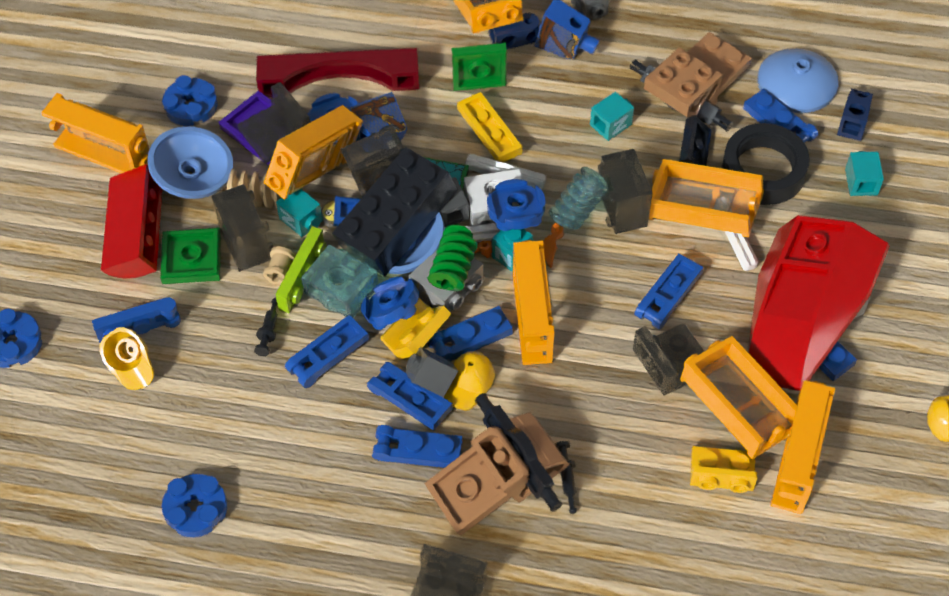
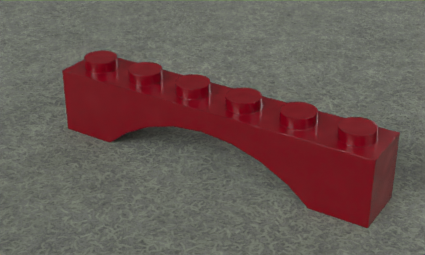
[256,48,419,97]

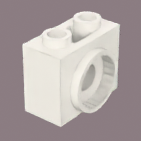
[464,169,522,226]

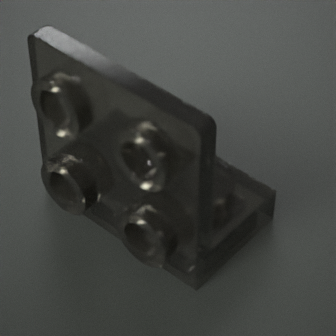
[237,82,311,163]
[633,324,704,396]
[411,544,487,596]

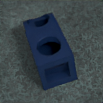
[488,13,540,49]
[837,88,873,141]

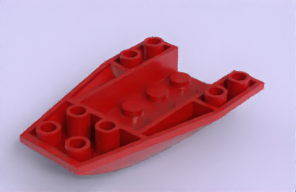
[747,215,890,391]

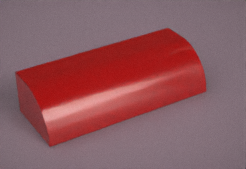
[101,164,163,279]

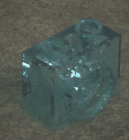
[301,245,378,318]

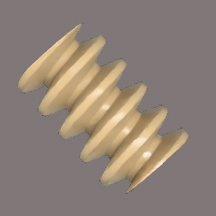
[227,168,281,209]

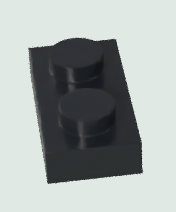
[679,115,712,166]

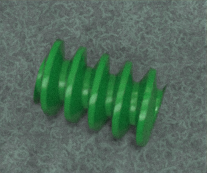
[427,225,478,292]

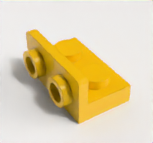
[381,298,451,360]
[690,446,757,493]

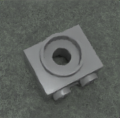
[409,250,484,312]

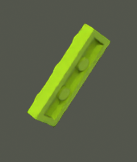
[275,226,327,313]

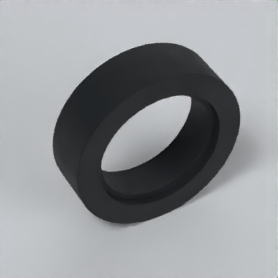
[722,123,810,205]

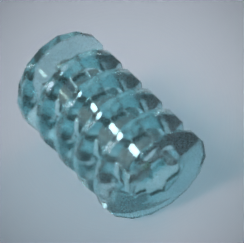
[549,167,608,230]

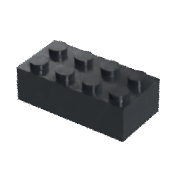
[332,147,457,277]

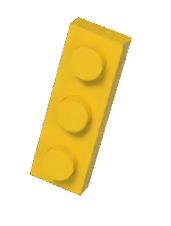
[457,92,523,162]

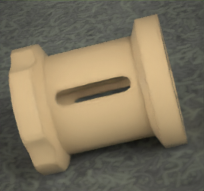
[263,246,296,285]

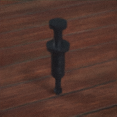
[254,298,278,357]
[555,441,577,514]

